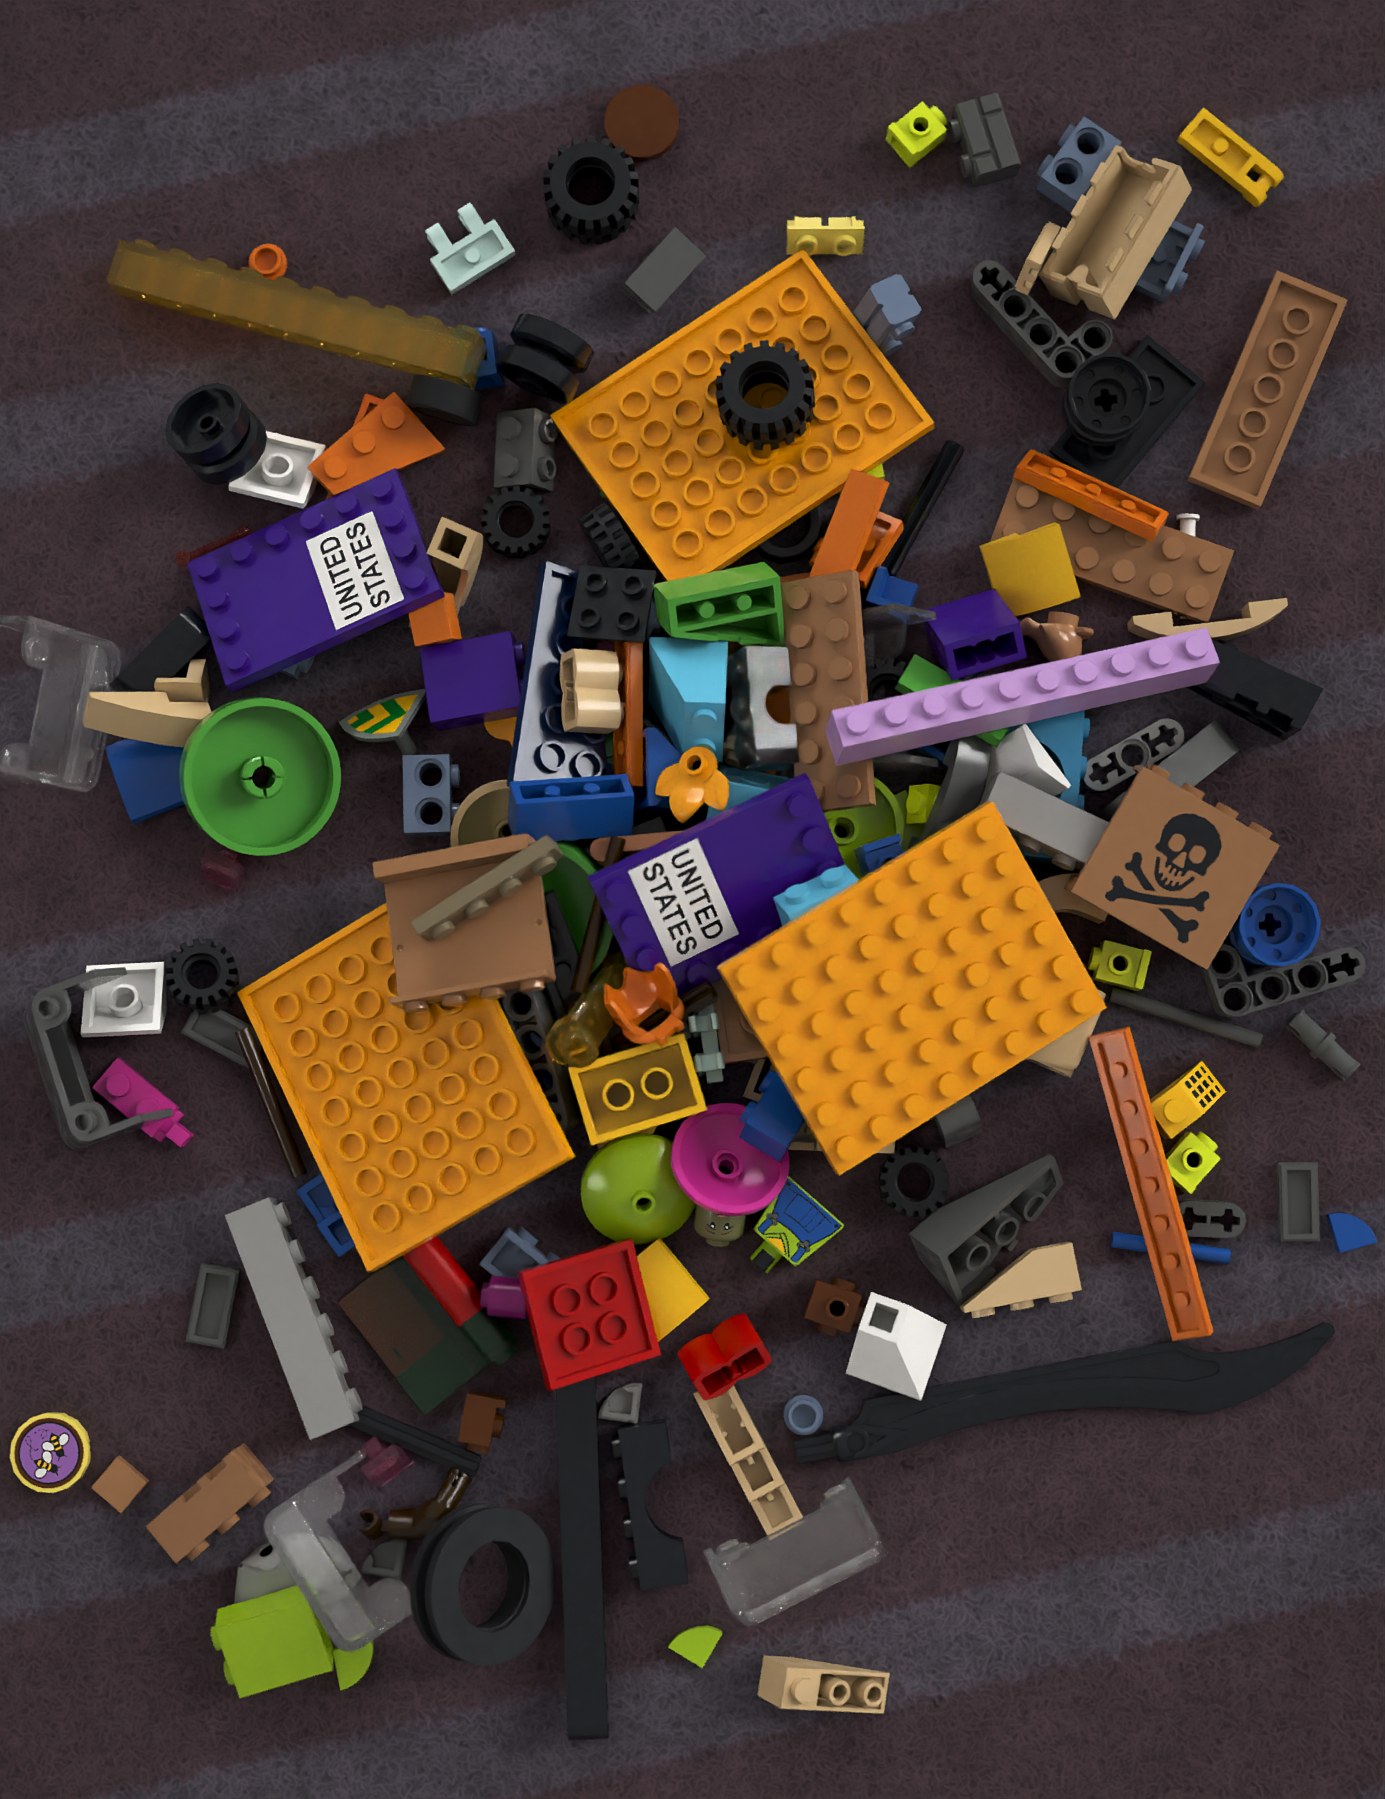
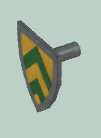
[339,689,426,755]

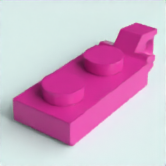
[92,1057,194,1147]

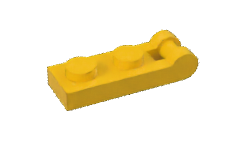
[1177,107,1284,207]

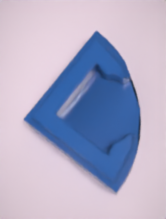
[1326,1213,1378,1253]

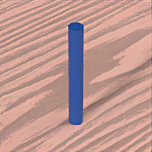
[1110,1232,1231,1265]

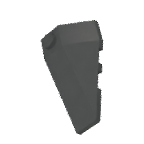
[909,1154,1064,1306]

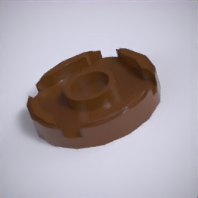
[604,85,679,161]

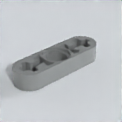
[1081,718,1184,793]

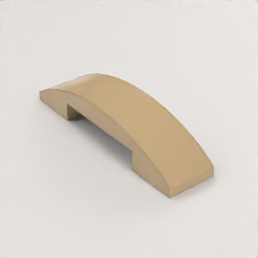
[1127,598,1288,642]

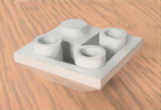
[846,1292,947,1401]

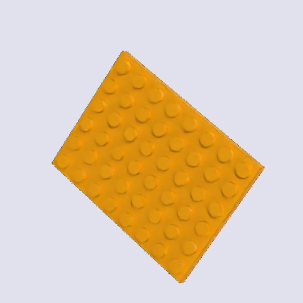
[550,249,934,581]
[717,801,1107,1176]
[237,903,575,1272]

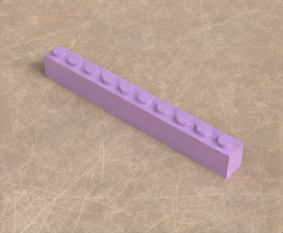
[825,628,1220,766]

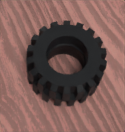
[543,136,639,245]
[715,340,815,450]

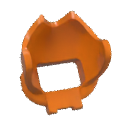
[604,962,685,1046]

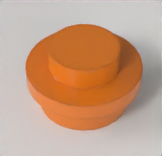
[249,244,287,283]

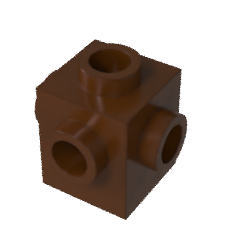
[803,1277,866,1337]

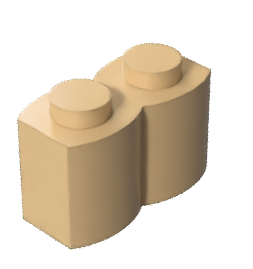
[560,648,624,734]

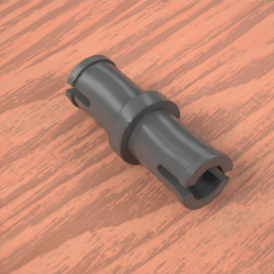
[1285,1009,1360,1082]

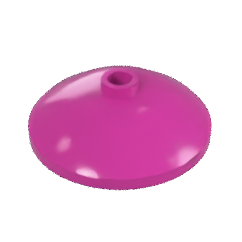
[671,1103,789,1216]

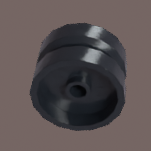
[495,314,594,404]
[165,383,267,485]

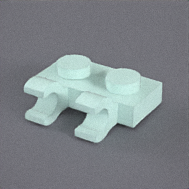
[425,203,515,295]
[688,1004,725,1084]

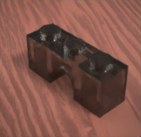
[727,646,799,771]

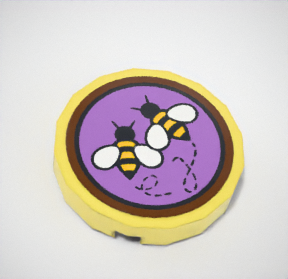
[10,1412,91,1493]

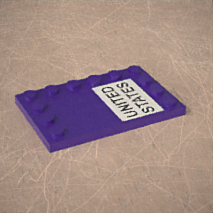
[187,468,445,693]
[588,773,844,997]

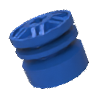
[1224,883,1321,966]

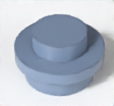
[784,1395,823,1435]

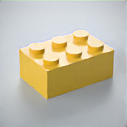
[568,1033,707,1145]

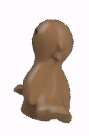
[1020,612,1094,662]

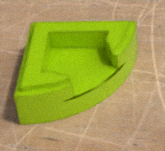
[668,1626,723,1668]
[333,1640,374,1690]

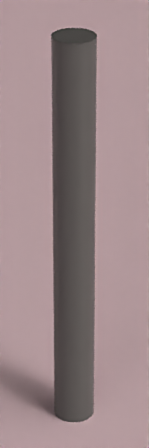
[1108,987,1263,1048]

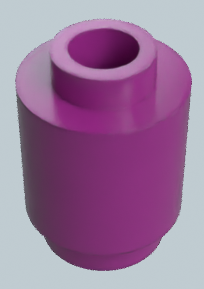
[481,1275,528,1319]

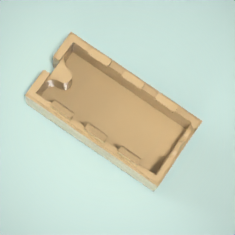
[1039,145,1192,320]

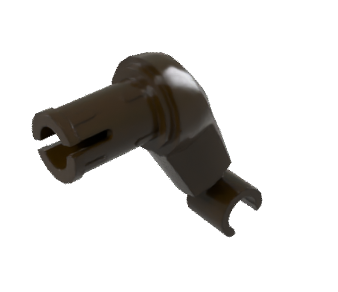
[358,1468,472,1540]

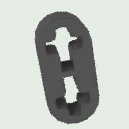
[1178,1199,1246,1238]

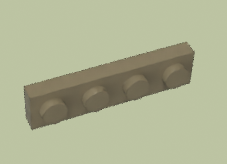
[411,835,564,941]

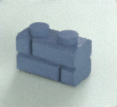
[852,274,922,357]

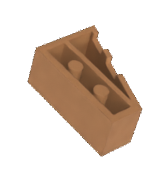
[146,1443,274,1564]

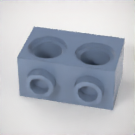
[1036,116,1122,213]
[402,754,460,837]

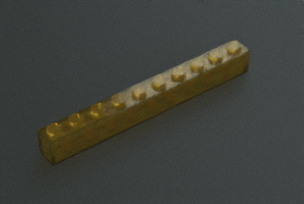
[106,239,487,390]

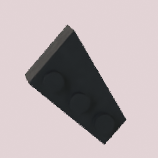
[1186,639,1323,741]

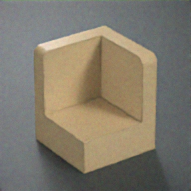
[154,659,210,702]

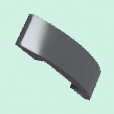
[906,735,992,851]

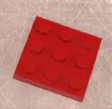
[517,1239,661,1390]

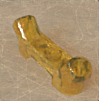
[546,946,629,1069]

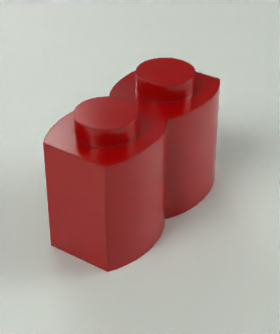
[677,1313,772,1400]

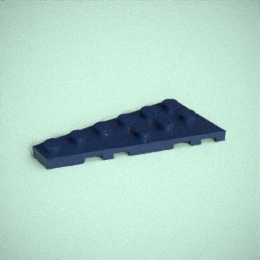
[506,561,613,787]

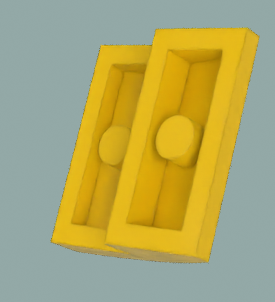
[979,522,1081,617]
[637,1238,710,1342]

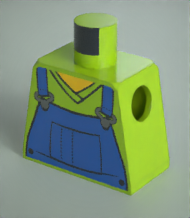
[750,1176,845,1273]

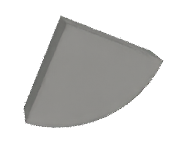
[598,1382,643,1423]

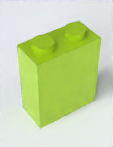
[211,1581,334,1698]

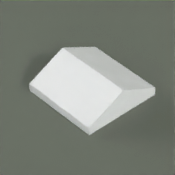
[229,431,326,509]
[981,723,1071,798]
[81,962,167,1038]

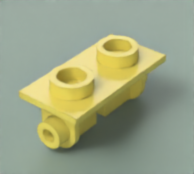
[787,216,864,256]

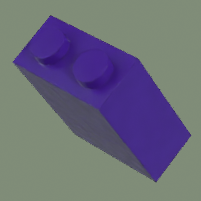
[921,589,1027,680]
[420,631,526,731]

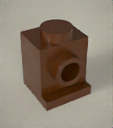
[458,1390,508,1453]

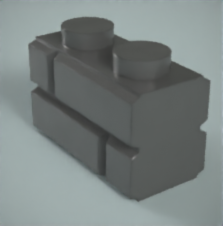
[948,93,1021,188]

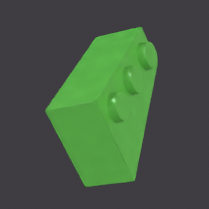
[653,562,786,650]

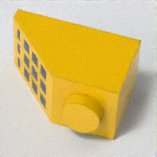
[1150,1061,1226,1139]

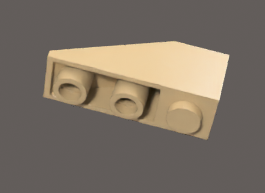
[960,1242,1082,1318]
[757,1655,890,1714]

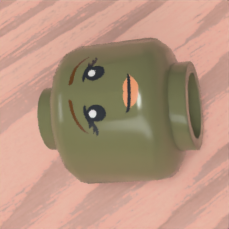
[694,1204,746,1247]

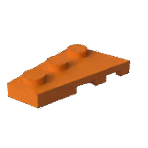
[307,392,446,497]

